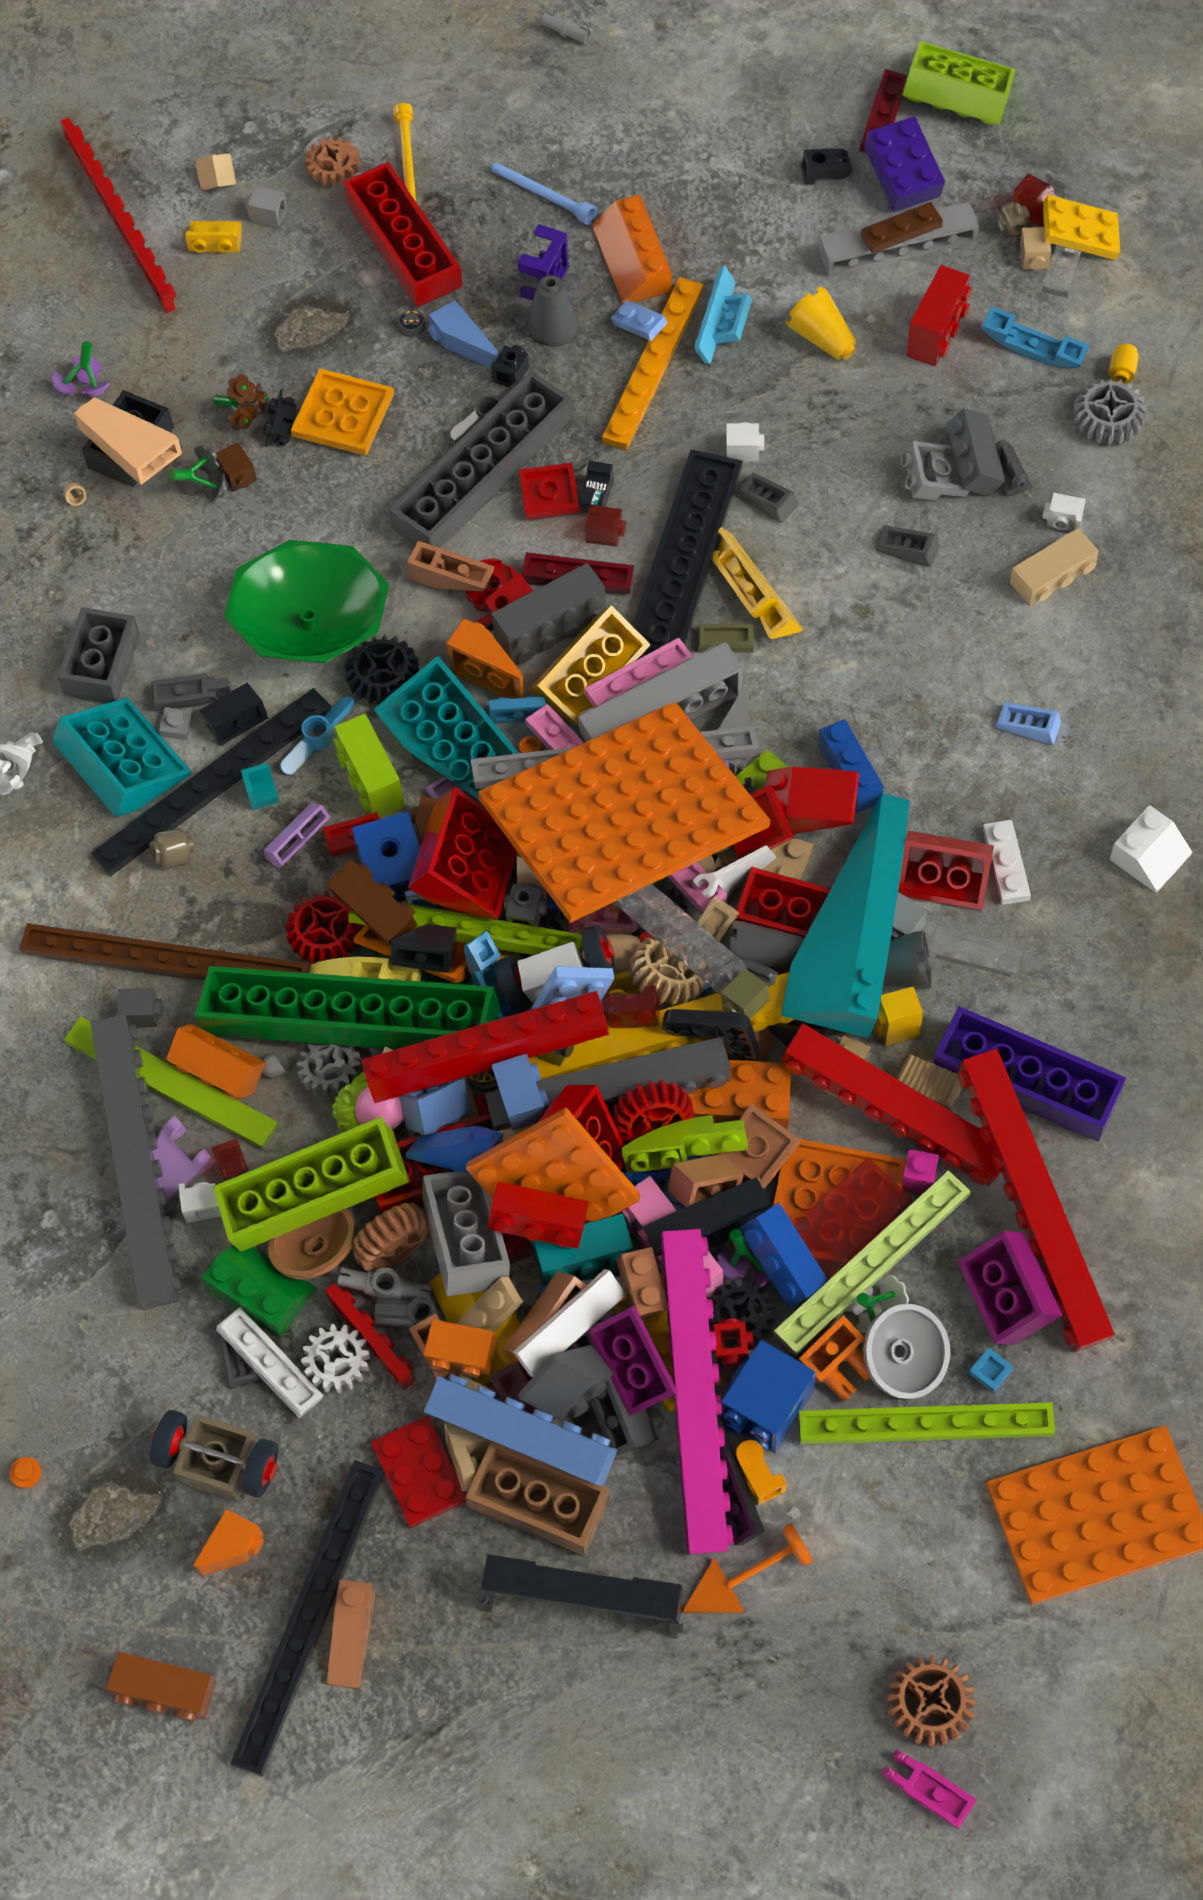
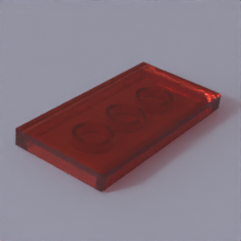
[794,1157,912,1280]

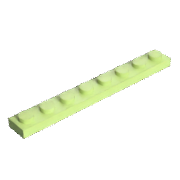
[774,1170,971,1357]

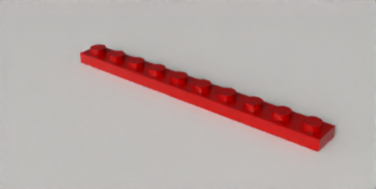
[60,117,176,313]

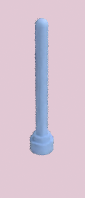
[491,163,597,225]

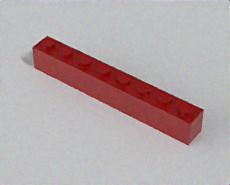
[361,991,609,1103]
[780,1024,999,1187]

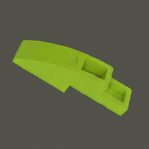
[622,1115,748,1173]

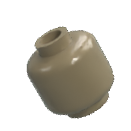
[149,829,194,868]

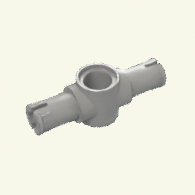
[337,1267,432,1302]

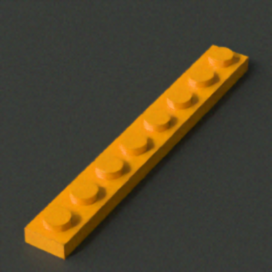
[602,277,704,451]

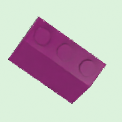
[587,1306,678,1416]

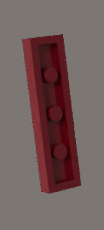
[859,69,908,153]
[521,552,634,594]

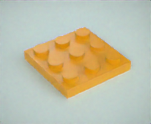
[291,368,394,456]

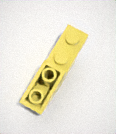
[309,957,422,981]

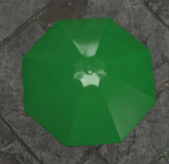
[224,540,389,663]

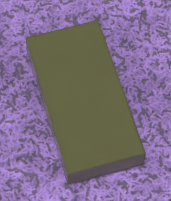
[698,624,754,653]

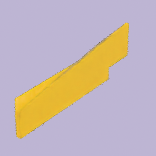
[712,527,804,639]

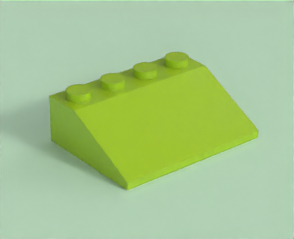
[902,41,1016,125]

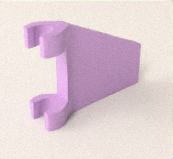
[153,1116,216,1202]

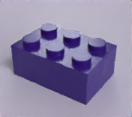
[864,116,945,213]

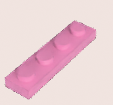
[584,638,694,708]

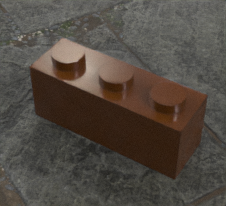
[326,859,418,947]

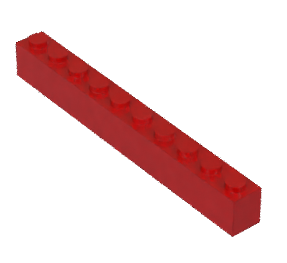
[957,1049,1115,1352]

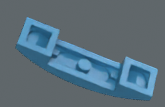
[981,306,1090,368]
[464,931,530,1020]

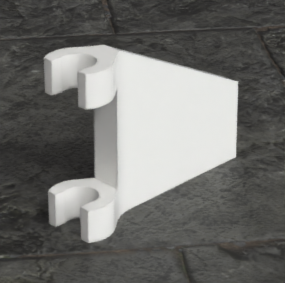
[693,845,777,904]

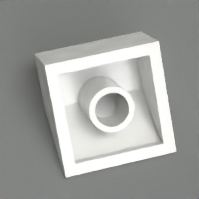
[1110,805,1192,893]

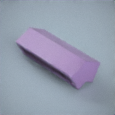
[263,802,330,869]

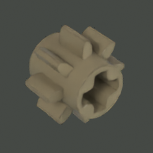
[996,203,1030,236]

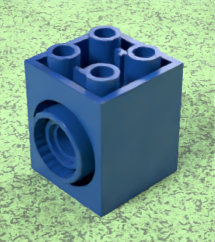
[352,811,420,902]
[721,1340,816,1453]

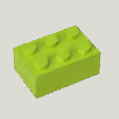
[332,714,405,818]

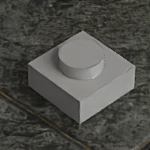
[159,707,194,740]

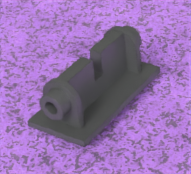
[996,440,1033,497]

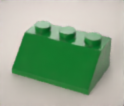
[201,1245,317,1338]

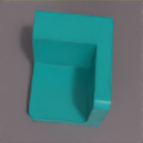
[241,763,280,810]

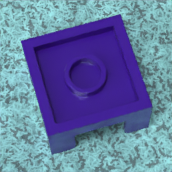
[518,224,569,300]

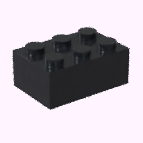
[82,390,174,487]

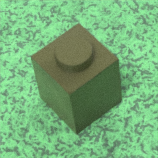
[721,969,769,1019]

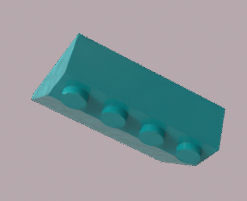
[52,697,192,817]

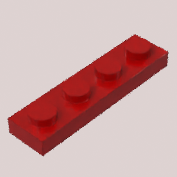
[325,1283,414,1390]

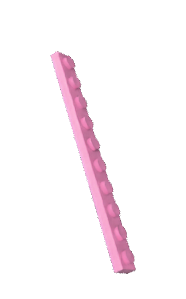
[525,704,727,914]

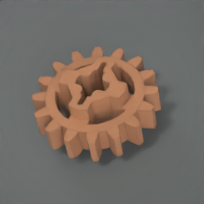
[305,136,361,187]

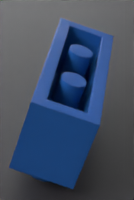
[818,719,884,814]
[738,1203,828,1308]

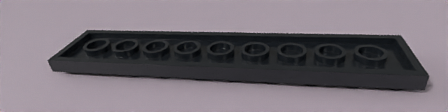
[632,449,743,660]

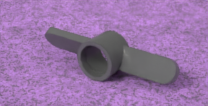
[449,379,522,443]

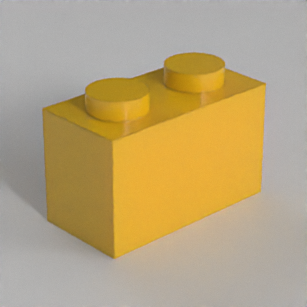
[874,986,923,1047]

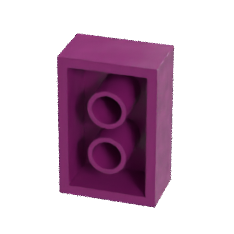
[957,1231,1062,1345]

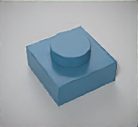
[969,1348,1014,1394]

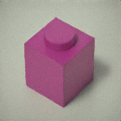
[901,1149,939,1194]

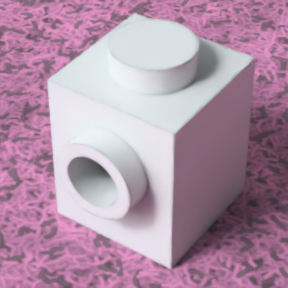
[726,422,764,461]

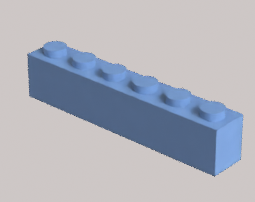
[424,1373,618,1486]

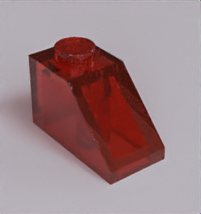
[1012,173,1058,227]

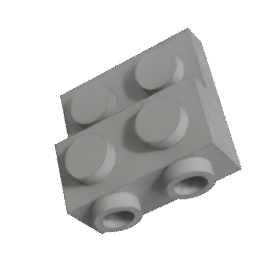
[900,441,970,501]

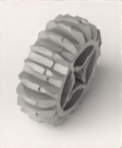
[1073,377,1147,446]

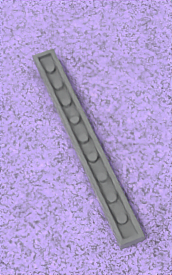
[471,726,759,789]

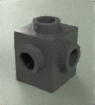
[504,883,548,927]

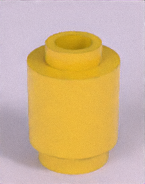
[1108,343,1139,385]

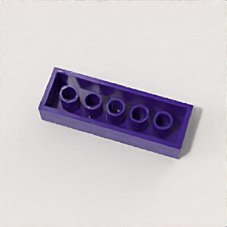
[933,1006,1126,1142]

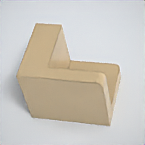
[195,154,236,190]

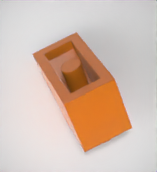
[193,1509,264,1576]

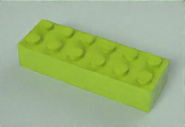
[213,1116,410,1252]

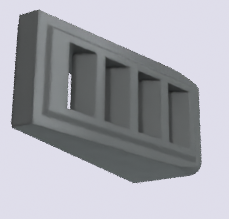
[736,473,797,523]
[875,525,939,567]

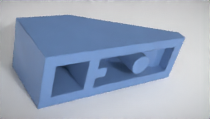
[428,300,498,369]

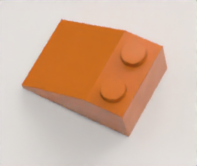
[446,619,525,699]

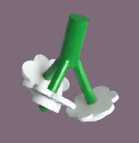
[846,1275,909,1334]

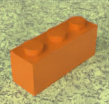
[166,1023,266,1099]

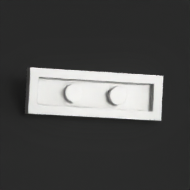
[983,820,1031,905]

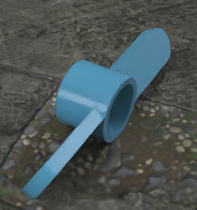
[279,696,355,775]

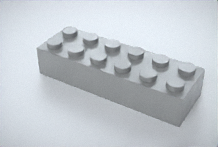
[578,642,743,743]

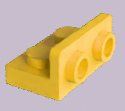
[185,221,242,253]

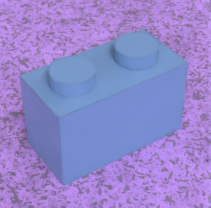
[492,1054,550,1130]
[399,1078,472,1135]

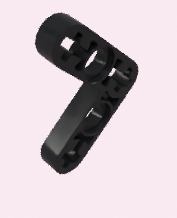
[662,1009,760,1061]

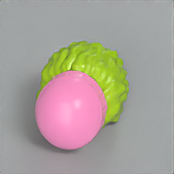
[332,1072,404,1132]

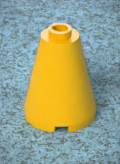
[785,286,857,360]

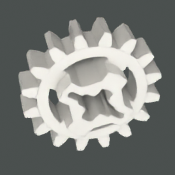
[301,1324,370,1393]

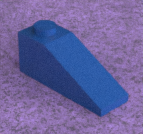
[406,1126,503,1175]

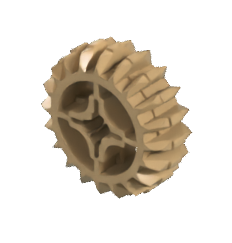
[629,934,709,1007]

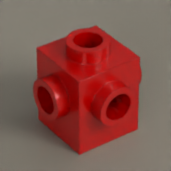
[711,1319,754,1366]

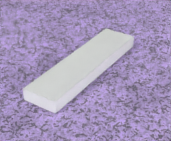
[513,1269,626,1377]
[216,1307,323,1418]

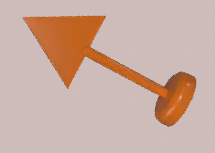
[682,1523,814,1613]

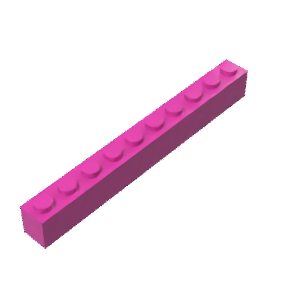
[660,1229,733,1555]

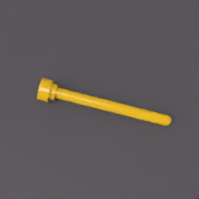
[393,103,416,201]

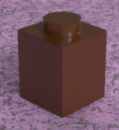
[216,442,257,492]

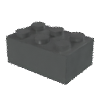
[57,607,140,702]

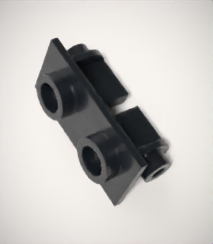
[263,389,297,447]

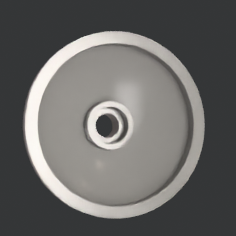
[863,1304,950,1399]

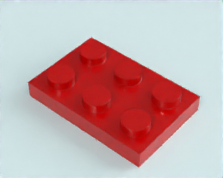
[371,1415,467,1528]

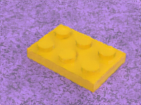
[1043,195,1120,260]

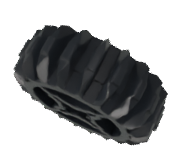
[344,634,420,705]

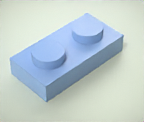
[611,300,667,341]

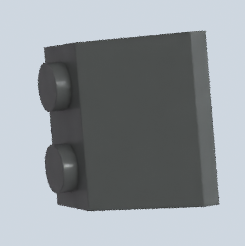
[518,1345,613,1419]

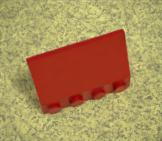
[408,787,517,920]

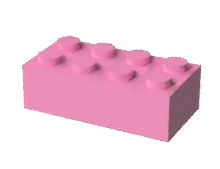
[620,1176,723,1300]

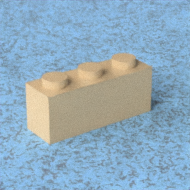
[1010,528,1099,606]

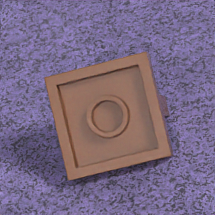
[717,1104,801,1190]

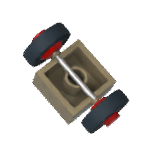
[150,1410,279,1502]

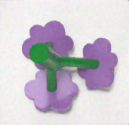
[51,341,110,397]
[716,1229,772,1287]

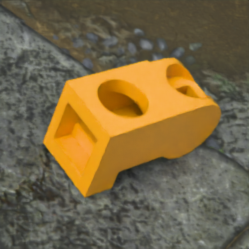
[736,1440,787,1506]

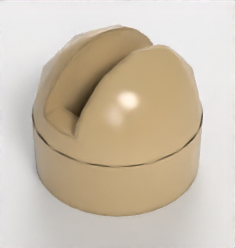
[63,482,87,506]

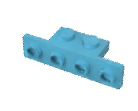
[695,267,752,364]

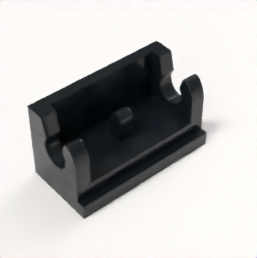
[200,682,268,746]

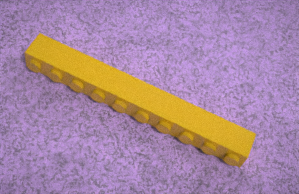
[528,972,794,1080]

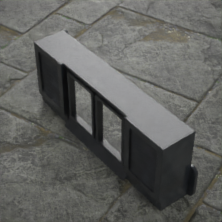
[477,1554,683,1639]

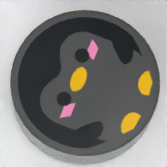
[398,309,425,336]

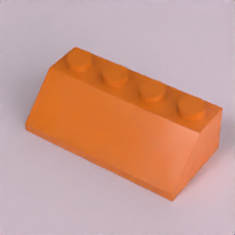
[592,194,672,305]

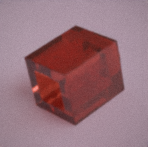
[585,505,627,547]

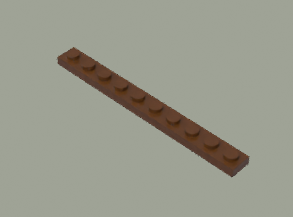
[19,923,310,980]

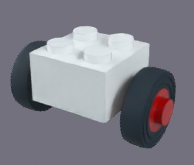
[497,925,616,1010]

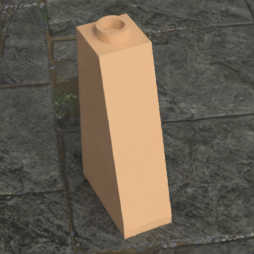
[74,397,182,485]

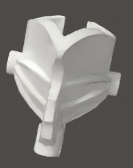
[0,732,43,795]

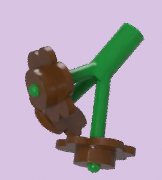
[213,374,269,430]

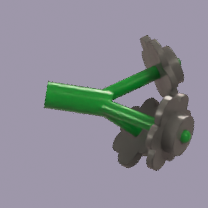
[168,444,228,503]

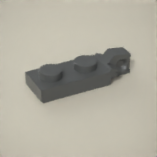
[151,673,231,710]

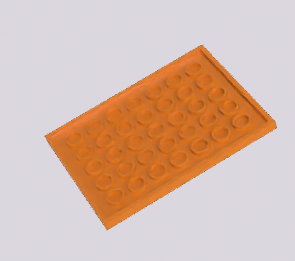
[478,702,770,923]

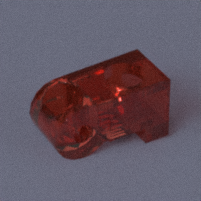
[601,985,660,1028]
[211,1138,249,1181]

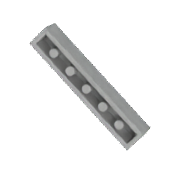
[819,201,979,277]

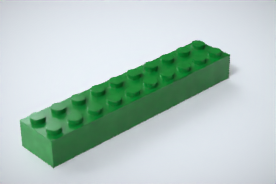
[195,966,500,1050]

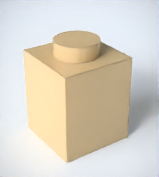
[1020,227,1051,270]

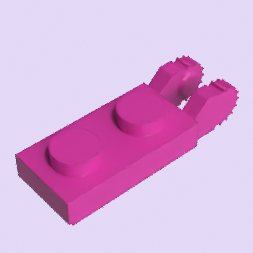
[881,1749,977,1830]

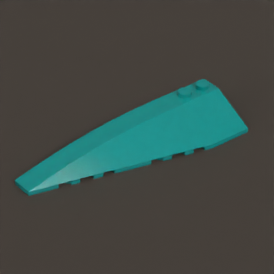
[373,656,519,802]
[781,793,910,1038]

